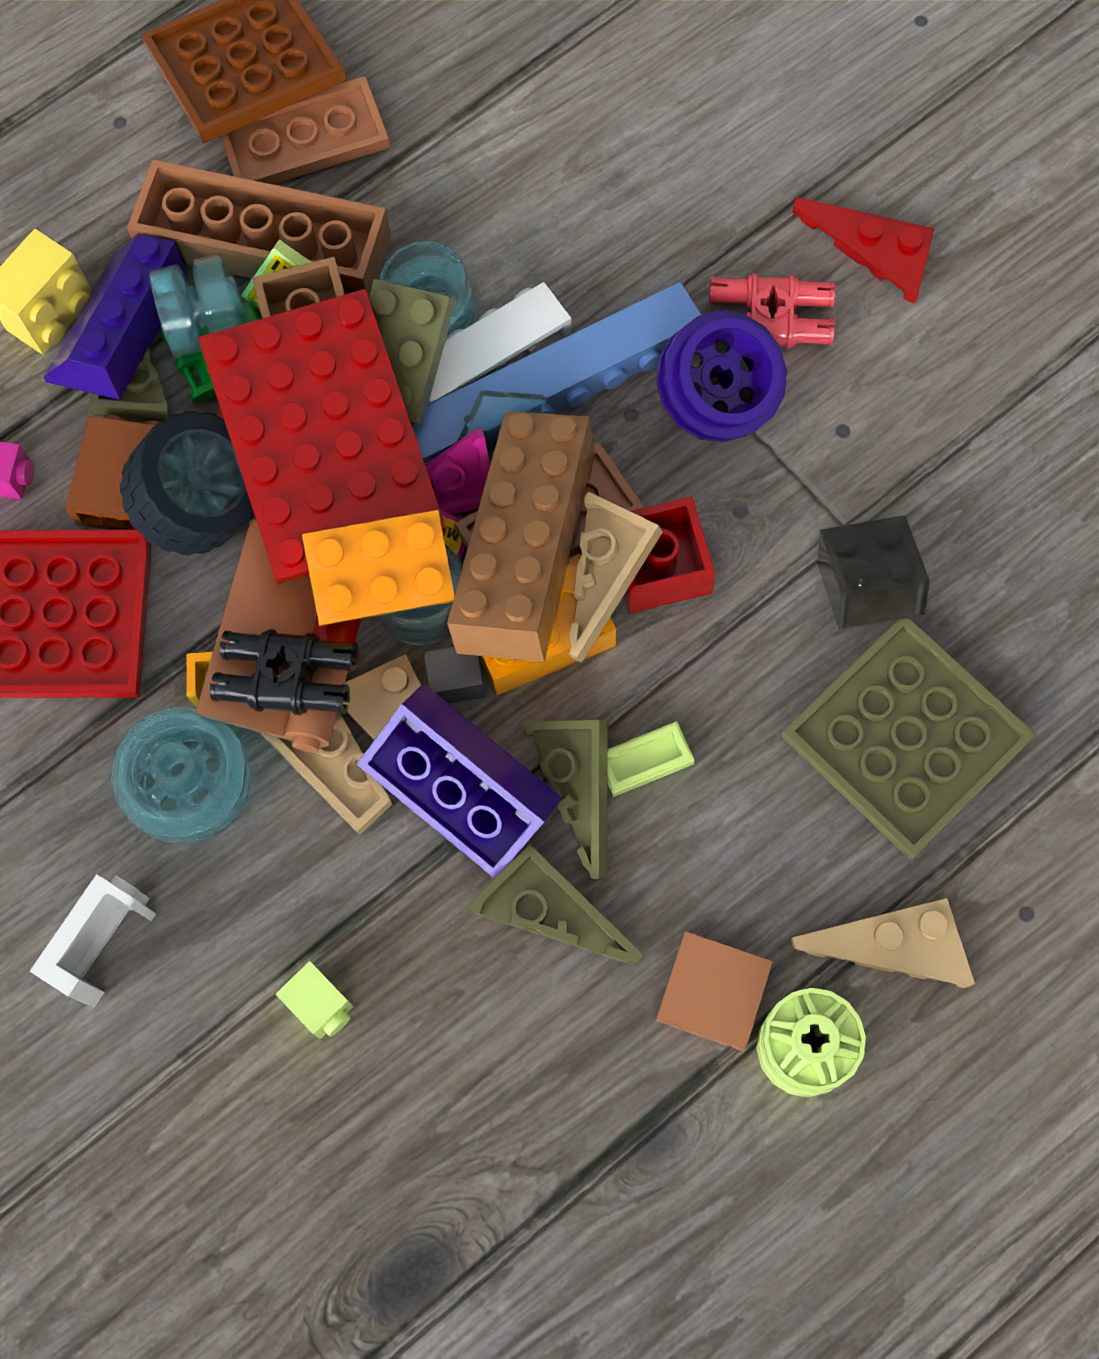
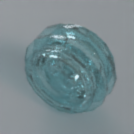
[111,707,252,844]

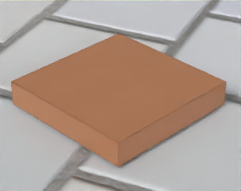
[656,931,773,1052]

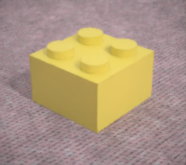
[0,229,92,355]

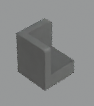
[424,646,485,703]

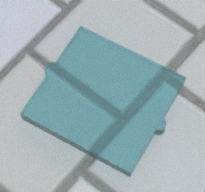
[457,390,547,453]

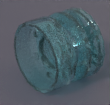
[380,241,476,337]

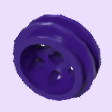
[656,310,787,443]

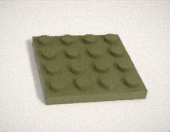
[781,614,1037,861]

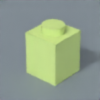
[276,961,354,1039]

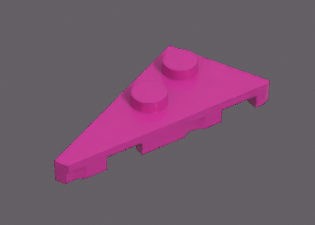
[425,428,490,515]

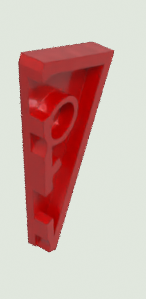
[792,197,934,303]

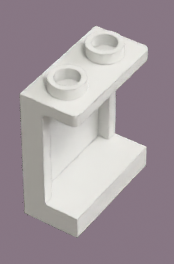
[30,874,156,1008]

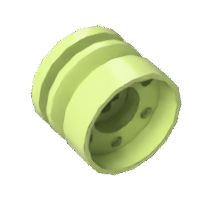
[756,988,866,1097]

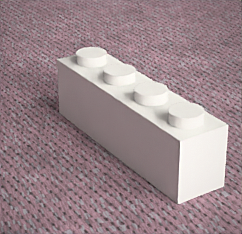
[428,282,572,404]

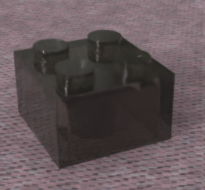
[817,515,930,629]

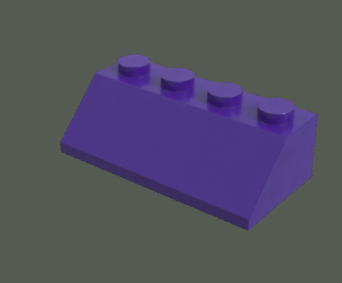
[43,233,188,400]
[357,683,562,878]

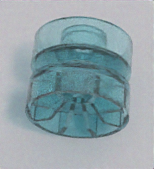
[149,253,245,358]

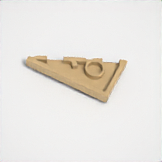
[569,491,663,663]
[791,898,975,988]

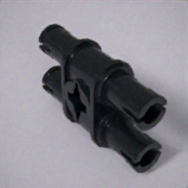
[210,629,359,716]

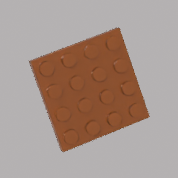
[141,0,347,144]

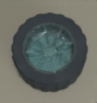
[120,410,254,555]

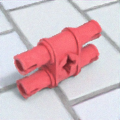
[709,273,835,349]

